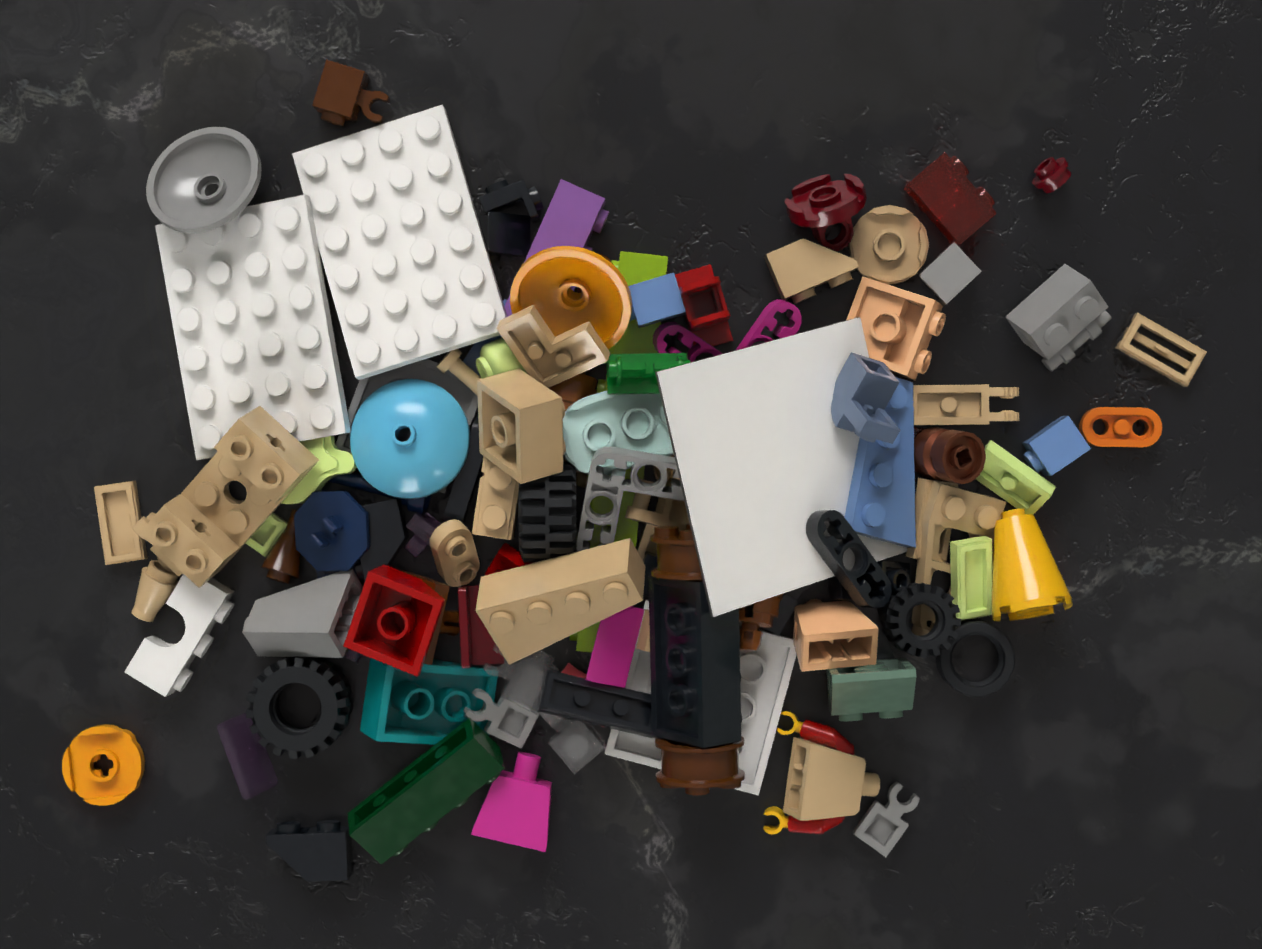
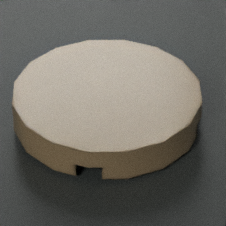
[848,205,929,285]

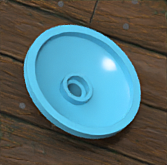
[350,379,470,499]

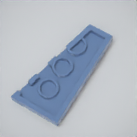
[845,377,916,548]

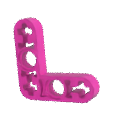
[653,299,802,362]

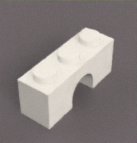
[124,574,235,697]

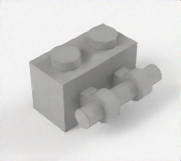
[1006,264,1112,372]

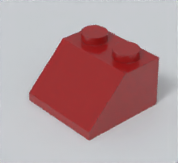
[343,564,445,677]

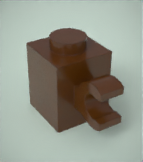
[312,59,390,126]

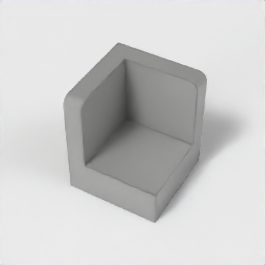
[920,242,982,306]

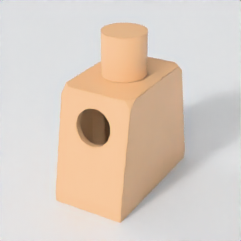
[793,599,879,672]

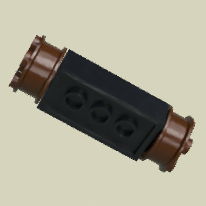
[648,523,745,795]

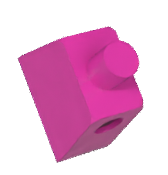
[471,752,552,852]

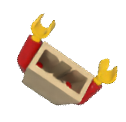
[763,711,880,835]

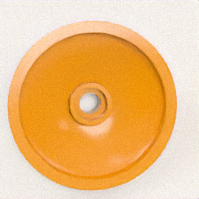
[510,246,632,350]

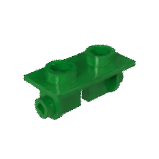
[606,353,691,395]

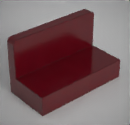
[458,585,505,669]

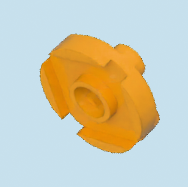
[62,724,145,806]

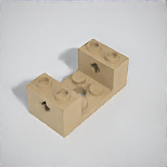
[139,406,319,588]

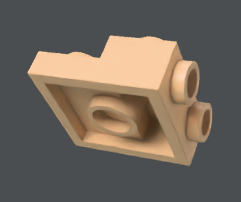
[846,276,946,381]

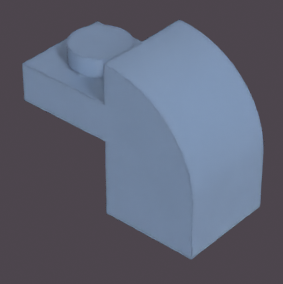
[831,352,900,444]

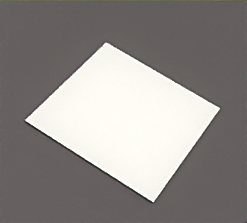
[655,317,907,617]

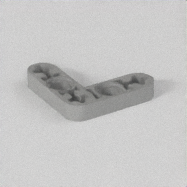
[577,447,684,551]

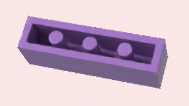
[504,179,609,317]

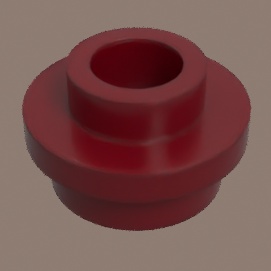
[1032,157,1071,194]

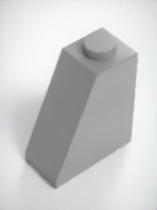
[242,569,363,658]

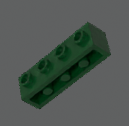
[347,718,505,864]

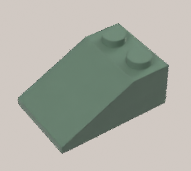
[826,658,917,722]

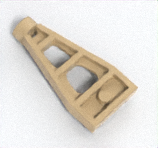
[911,481,1006,636]

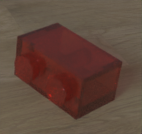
[903,152,997,246]

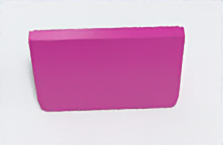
[585,606,645,688]

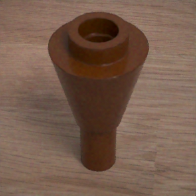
[261,509,301,584]

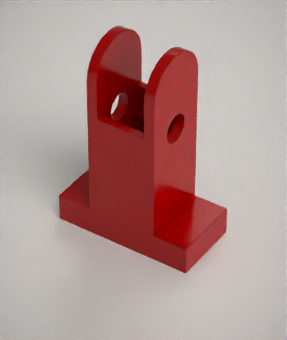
[675,264,733,347]

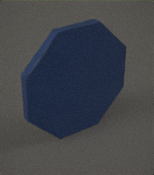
[294,491,370,571]

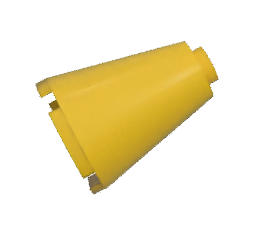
[991,509,1073,621]

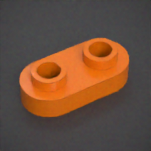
[1079,407,1162,448]

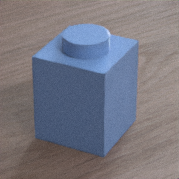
[628,273,686,328]
[1022,416,1091,476]

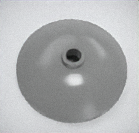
[146,127,262,233]

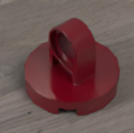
[785,174,867,251]

